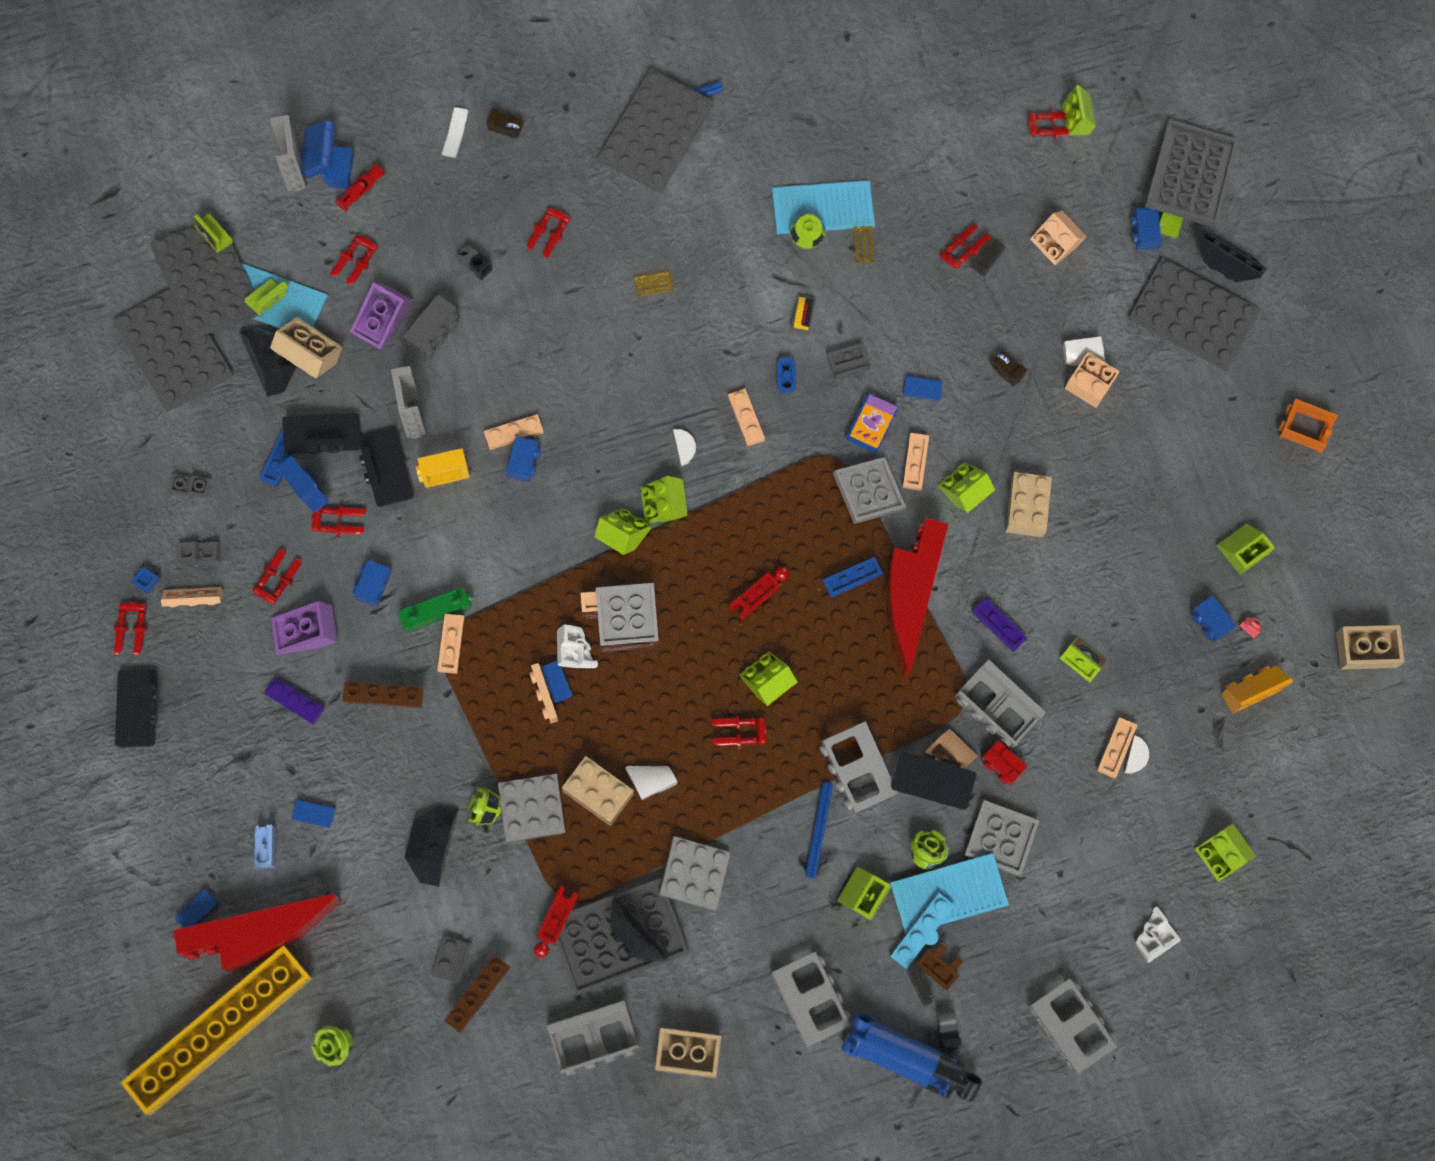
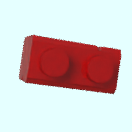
[981,740,1028,786]

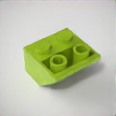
[1062,85,1096,135]
[938,462,995,513]
[640,476,688,524]
[594,509,652,555]
[1217,524,1275,575]
[739,652,797,706]
[1195,824,1256,882]
[837,867,891,922]

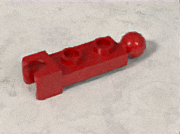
[729,566,789,621]
[533,886,579,958]

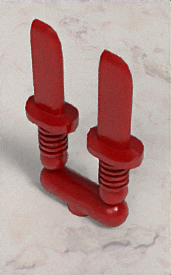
[1028,110,1073,139]
[527,207,570,258]
[939,224,991,269]
[330,235,378,285]
[311,504,366,537]
[252,548,301,604]
[113,602,147,655]
[711,715,767,749]

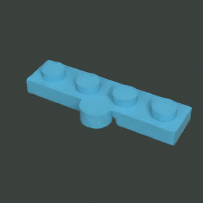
[890,893,955,969]

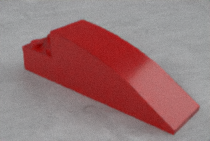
[887,518,948,678]
[173,894,341,973]

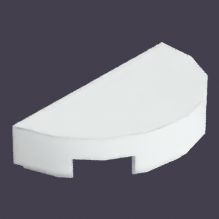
[673,429,696,466]
[1124,735,1149,774]

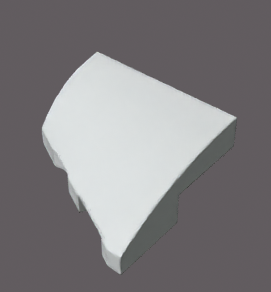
[1062,337,1105,366]
[557,624,598,668]
[625,766,677,800]
[1136,907,1180,963]

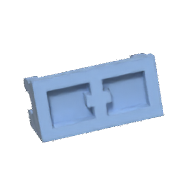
[254,825,276,868]

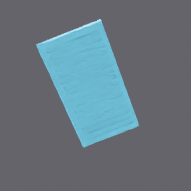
[771,181,875,234]
[241,263,328,329]
[890,853,1009,935]

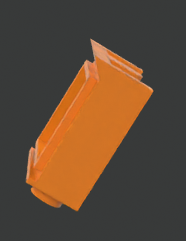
[1278,399,1338,454]

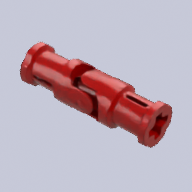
[334,163,385,212]

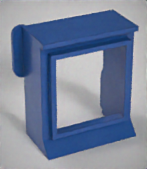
[275,455,329,513]

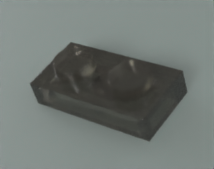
[969,237,1006,277]
[906,965,934,1007]

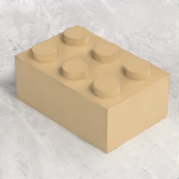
[270,317,343,378]
[1005,472,1052,538]
[1336,625,1404,670]
[562,756,634,826]
[655,1028,721,1078]

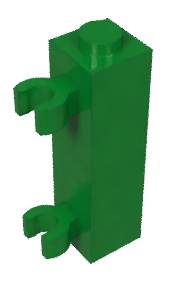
[397,587,473,634]

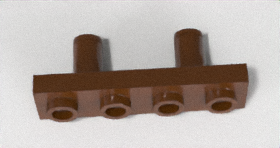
[342,682,424,708]
[444,955,511,1034]

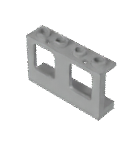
[270,115,306,192]
[391,366,426,439]
[955,660,1046,749]
[820,721,898,813]
[771,952,852,1048]
[1028,979,1117,1075]
[547,1001,639,1077]

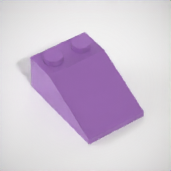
[350,282,413,350]
[271,601,337,655]

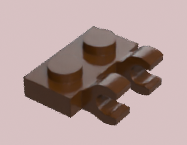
[916,942,964,991]

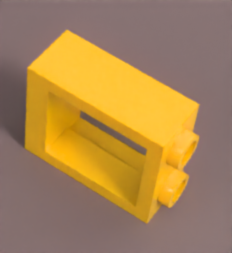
[415,448,470,488]

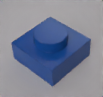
[131,567,160,594]

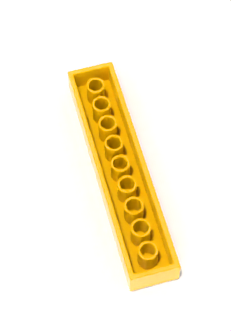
[121,946,312,1115]

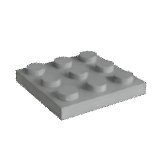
[833,457,906,524]
[596,582,659,646]
[498,774,565,842]
[964,800,1040,877]
[658,836,730,911]

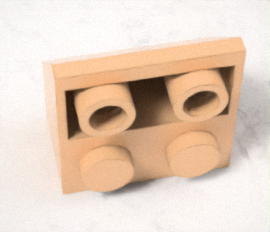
[1031,211,1087,265]
[1065,352,1120,408]
[923,729,977,769]

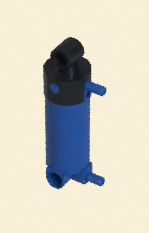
[841,1012,983,1101]

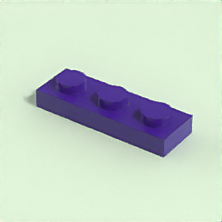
[972,598,1027,652]
[264,677,324,725]

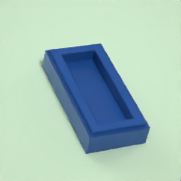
[903,376,943,401]
[540,661,573,704]
[291,800,336,829]
[175,889,219,928]

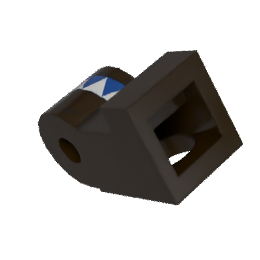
[487,108,524,138]
[990,351,1028,387]

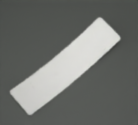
[442,107,468,158]

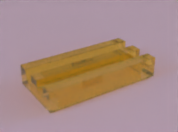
[853,226,874,263]
[634,271,674,297]

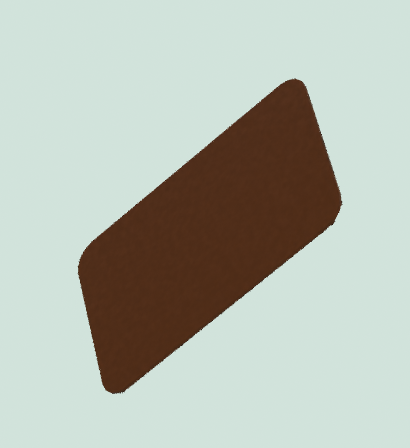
[445,455,967,902]

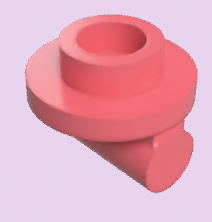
[1240,617,1262,639]

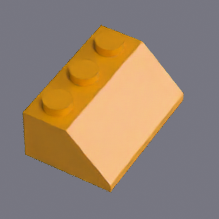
[1222,665,1293,714]

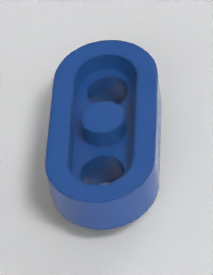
[777,357,796,394]

